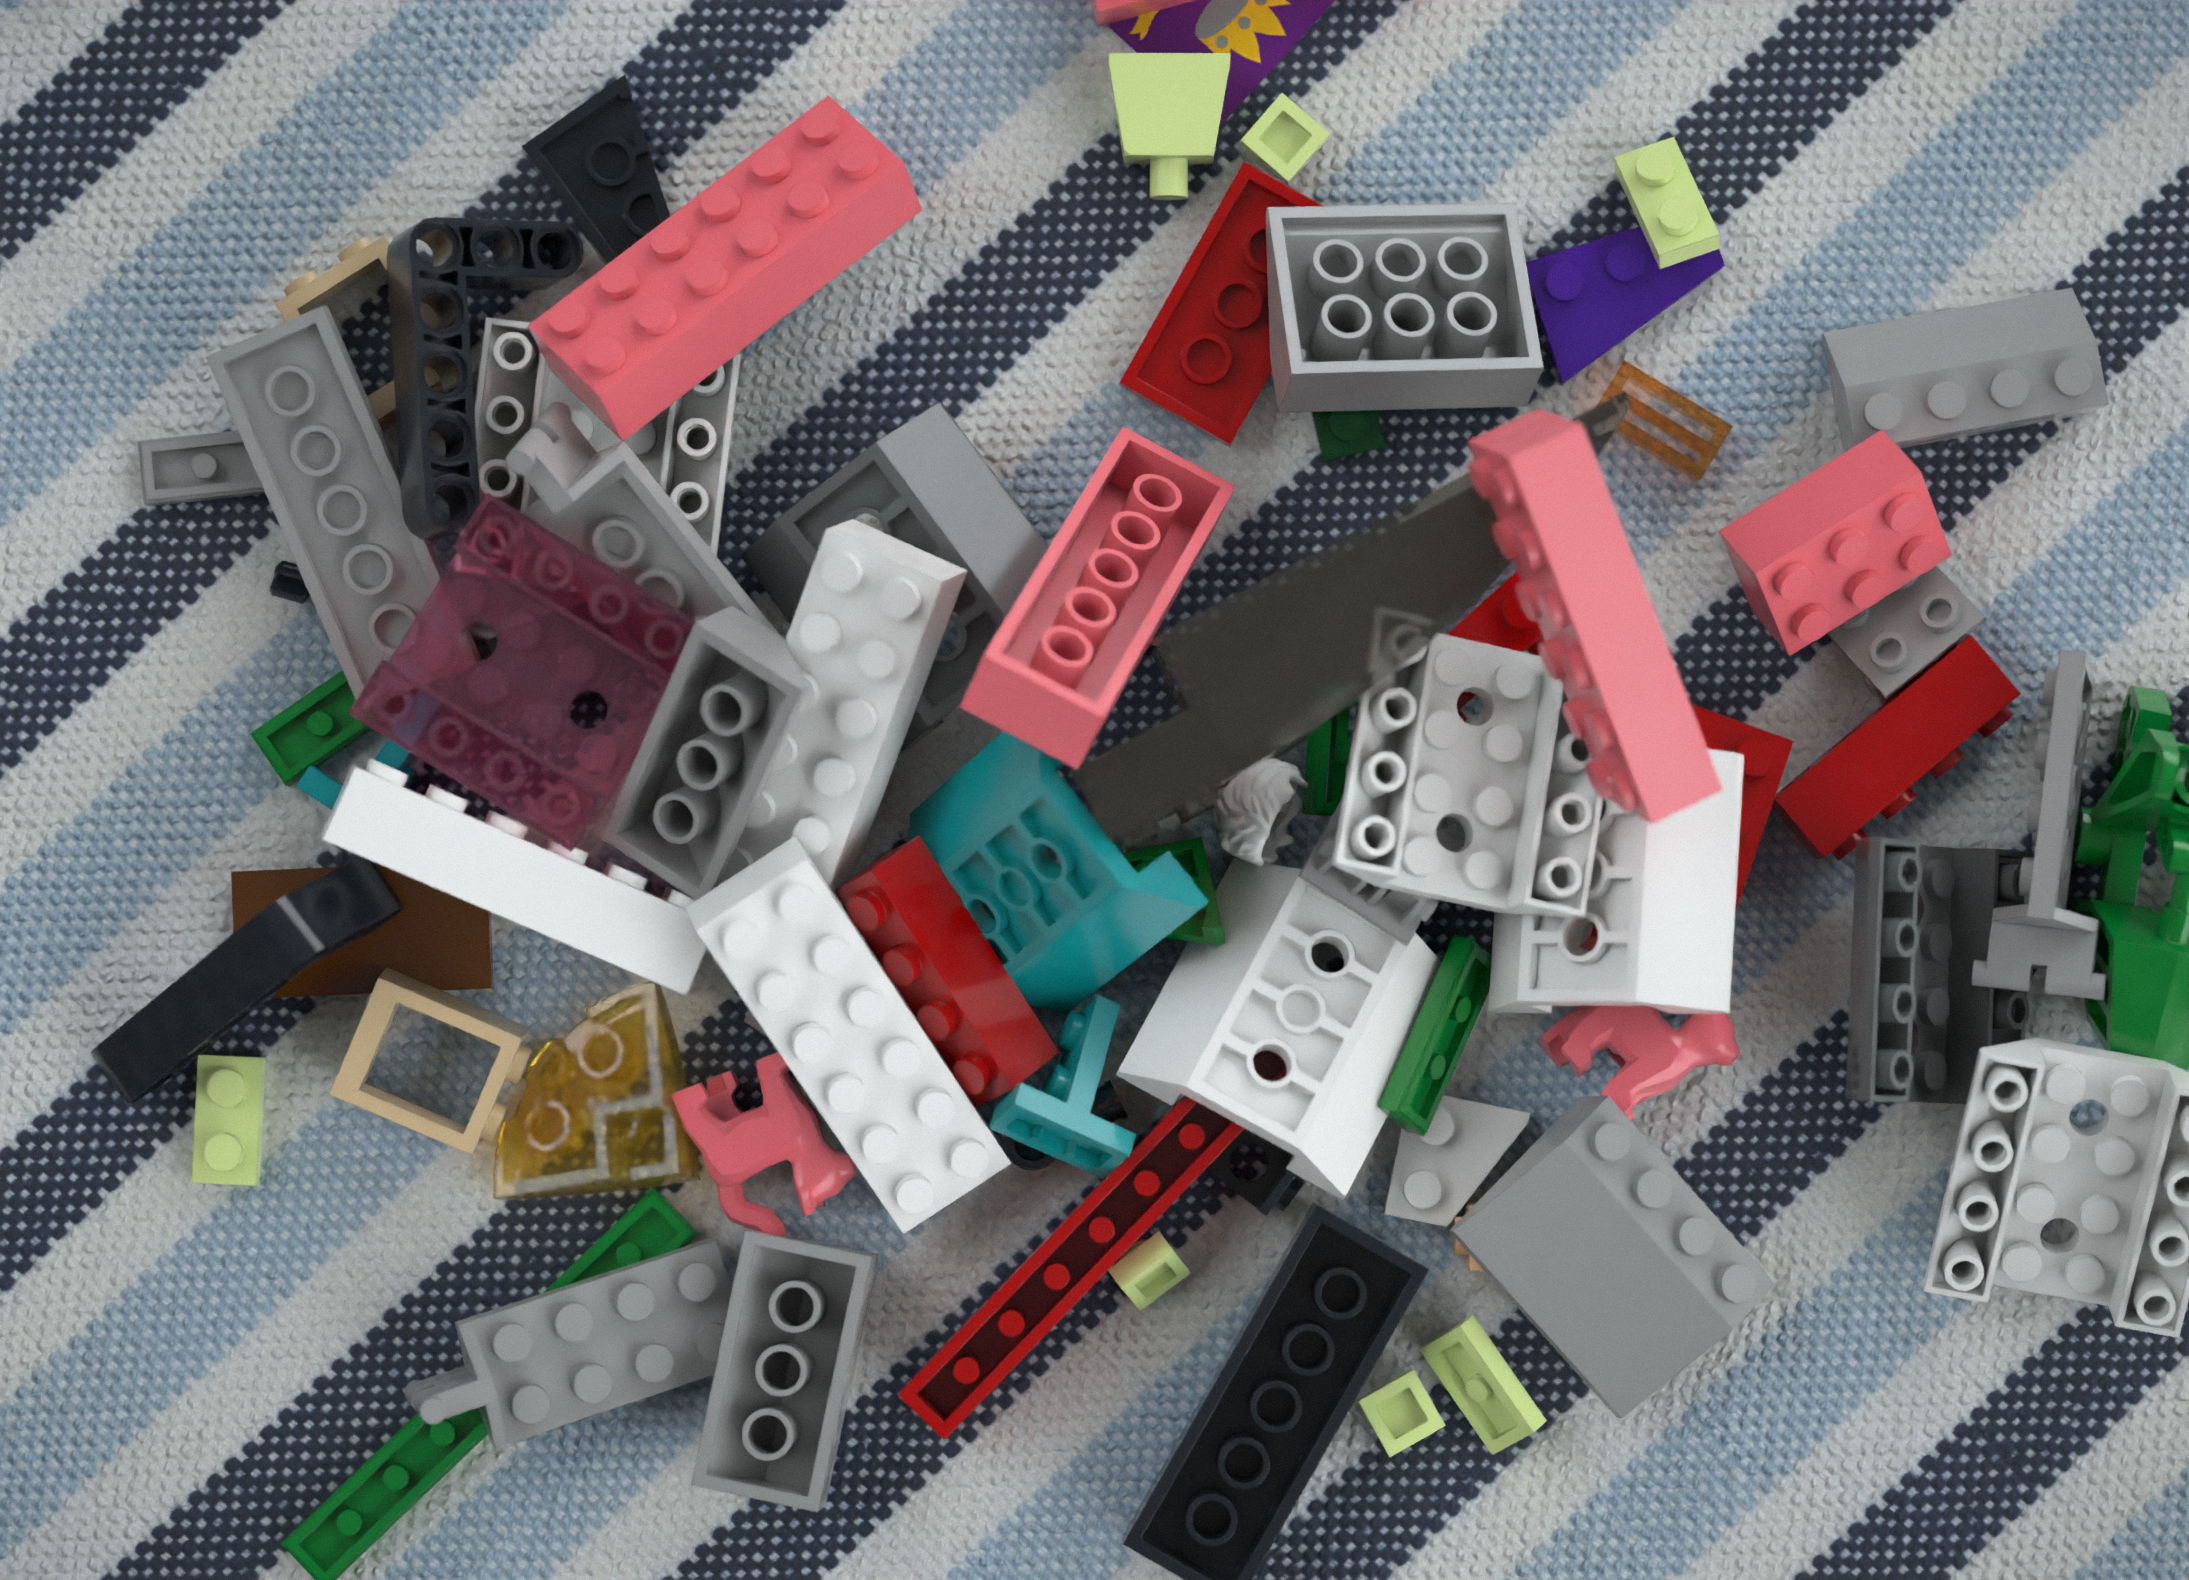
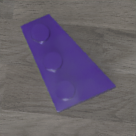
[1526,226,1725,386]

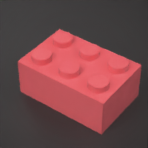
[1719,430,1952,656]

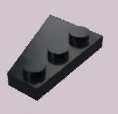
[521,75,670,265]

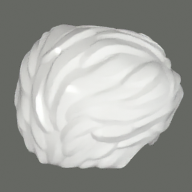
[1213,758,1308,866]

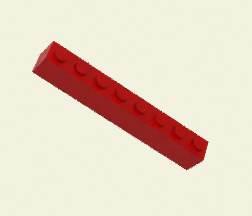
[898,1051,1287,1440]

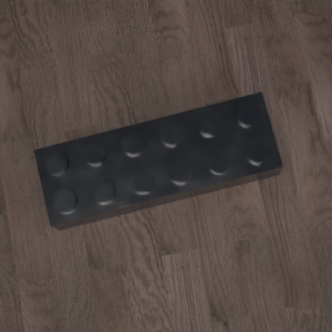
[1122,1202,1429,1580]

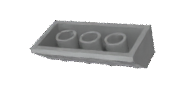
[1821,288,2109,452]
[601,606,808,900]
[691,1229,879,1512]

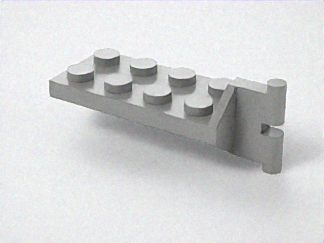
[506,402,779,692]
[1972,649,2106,1000]
[404,1238,732,1448]

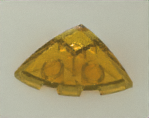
[493,981,700,1200]

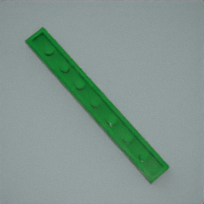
[281,1187,699,1580]

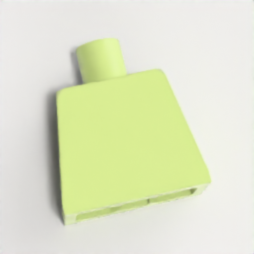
[1109,53,1230,200]

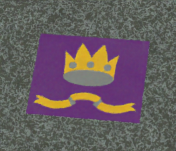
[1108,0,1336,127]

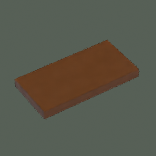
[231,865,494,998]

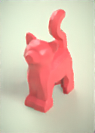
[1540,1005,1741,1122]
[671,1052,856,1236]

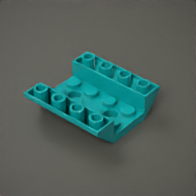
[909,731,1209,1014]

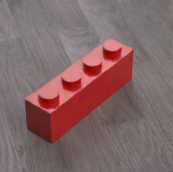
[1771,635,2021,861]
[835,836,1059,1107]

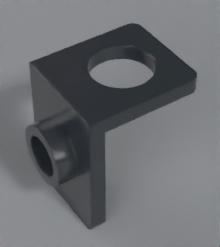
[1207,1128,1305,1216]

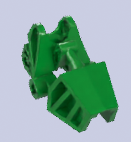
[2070,685,2189,1071]

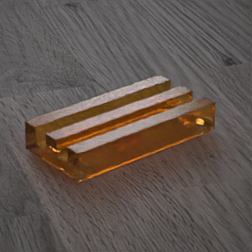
[1589,360,1733,482]

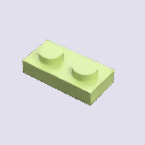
[1614,137,1720,269]
[191,1055,266,1186]
[1419,1315,1547,1455]

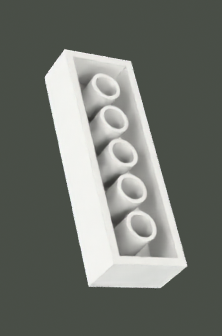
[718,519,967,905]
[321,758,707,995]
[686,836,1011,1234]

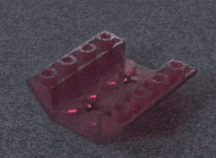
[348,492,696,852]

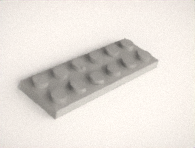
[206,306,482,713]

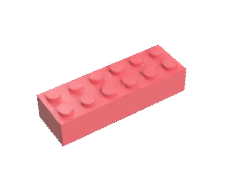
[528,95,922,441]
[1467,408,1723,824]
[960,427,1236,770]

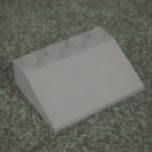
[1265,203,1544,413]
[1449,1096,1776,1418]

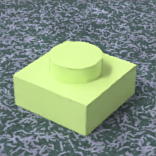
[1240,93,1330,186]
[1108,1231,1191,1311]
[1357,1368,1446,1457]

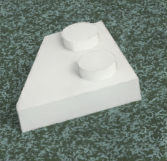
[1383,1095,1530,1227]

